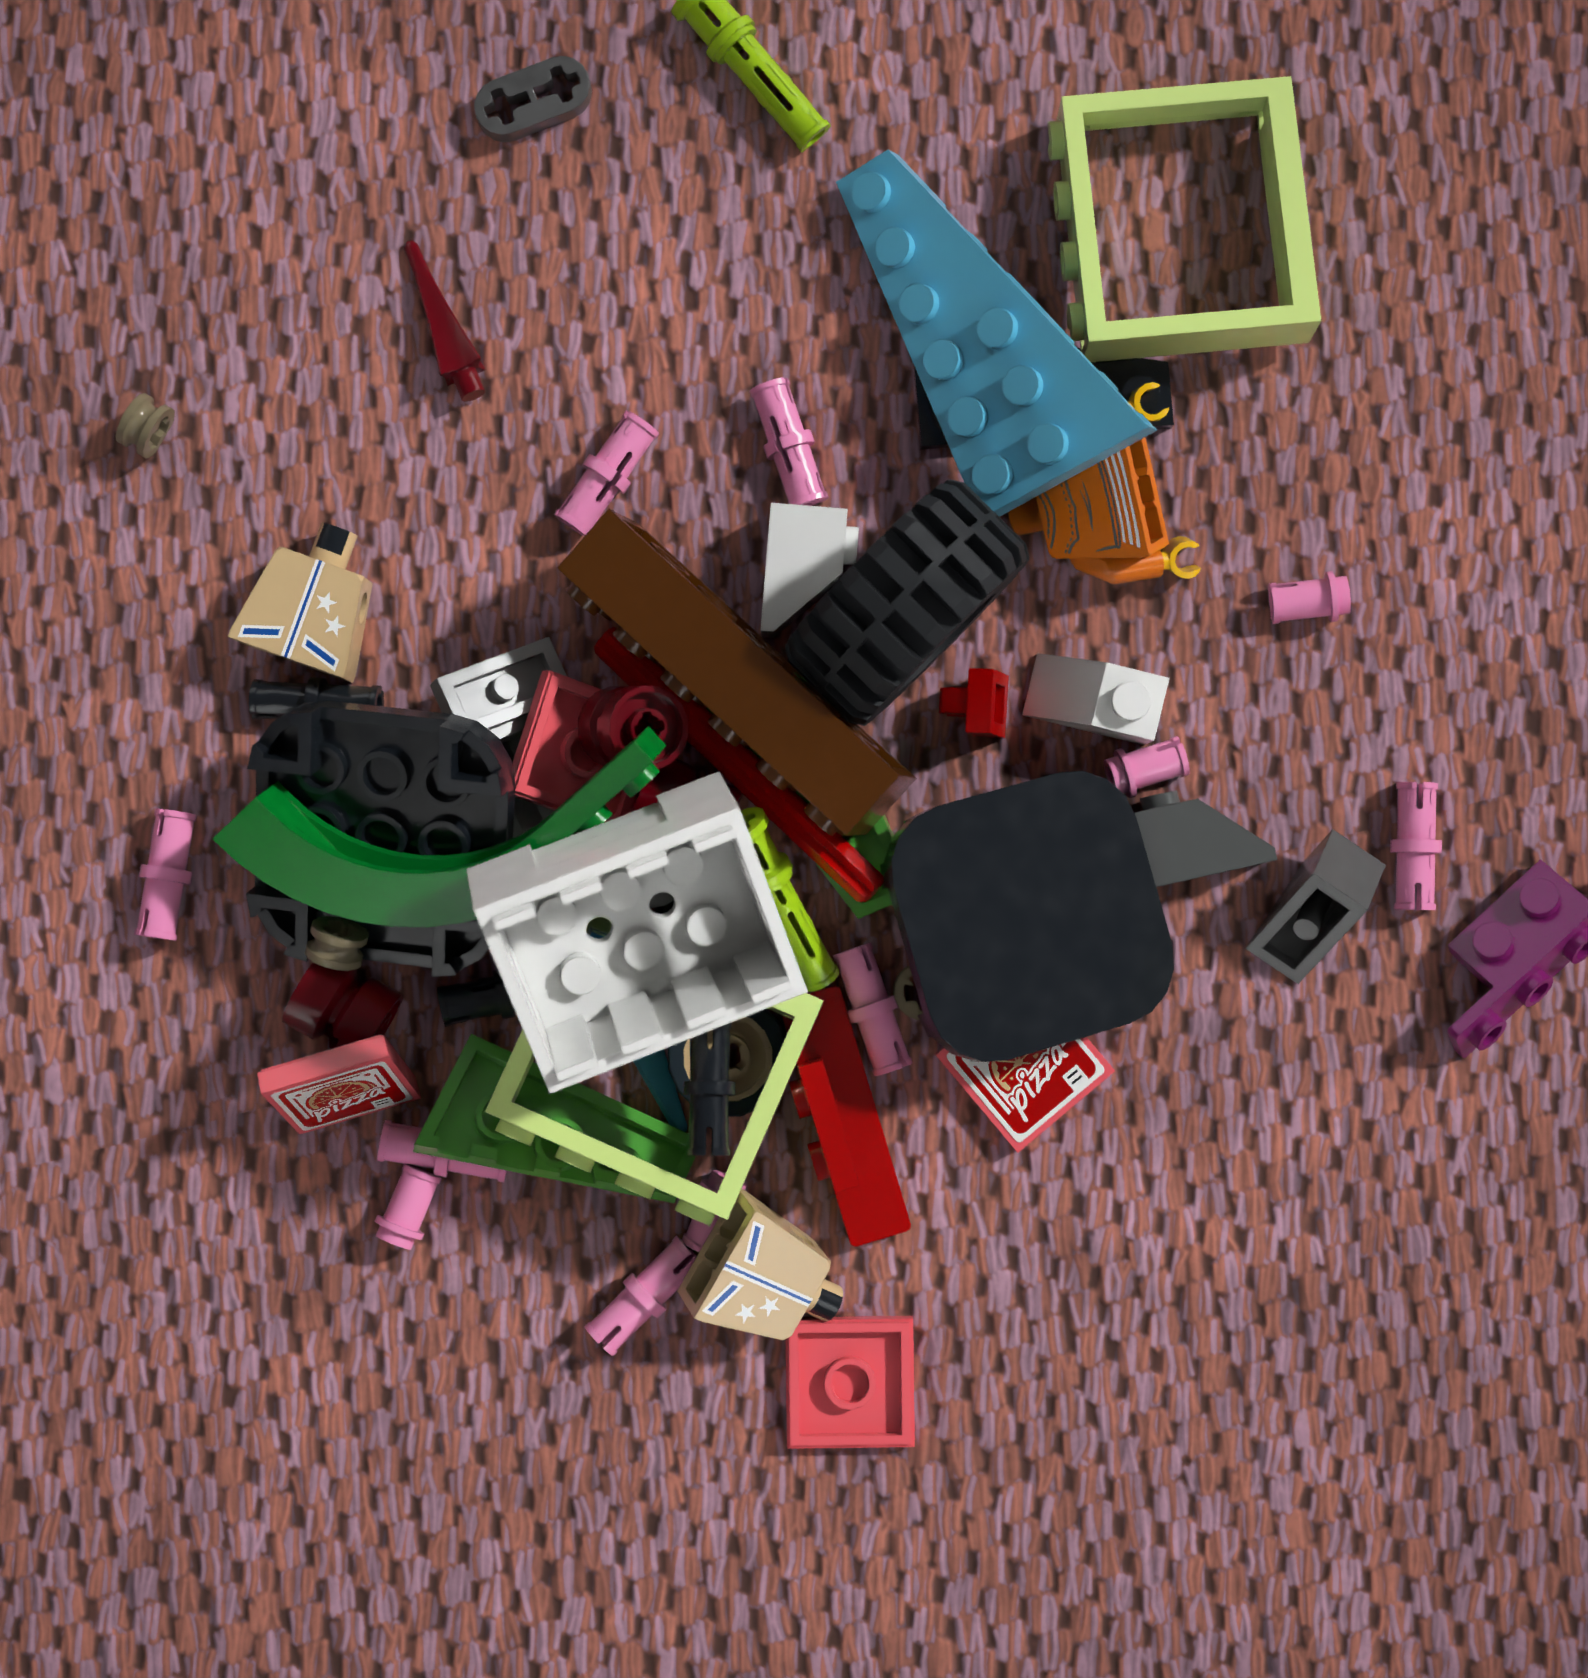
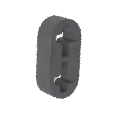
[474,56,592,142]

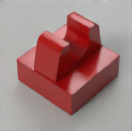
[938,668,1009,739]

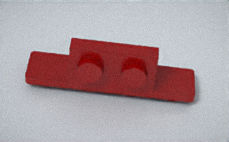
[782,986,911,1247]

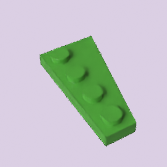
[413,1034,696,1203]

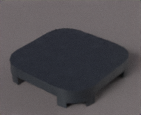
[246,701,515,977]
[880,771,1174,1062]

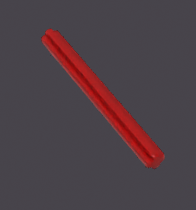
[594,627,884,902]

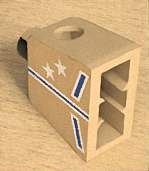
[228,522,373,683]
[677,1189,843,1340]

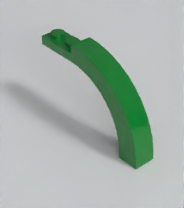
[213,726,666,928]

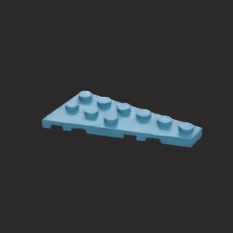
[836,149,1157,517]

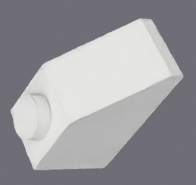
[761,503,859,638]
[1022,653,1169,745]

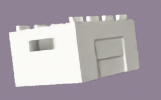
[466,771,808,1094]

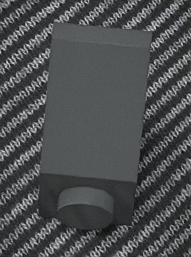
[1134,790,1278,887]
[1246,829,1386,984]

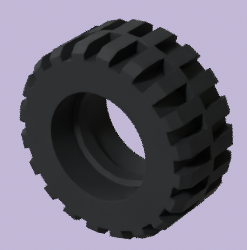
[785,479,1030,726]

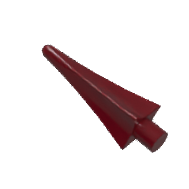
[404,240,486,402]

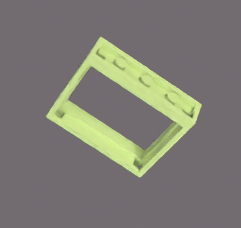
[1047,76,1321,362]
[485,917,823,1226]

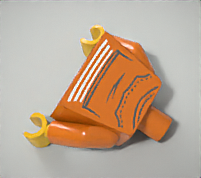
[1008,382,1201,584]

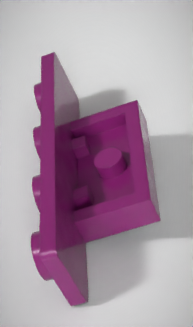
[1447,859,1588,1058]

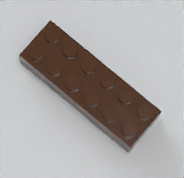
[557,509,917,836]

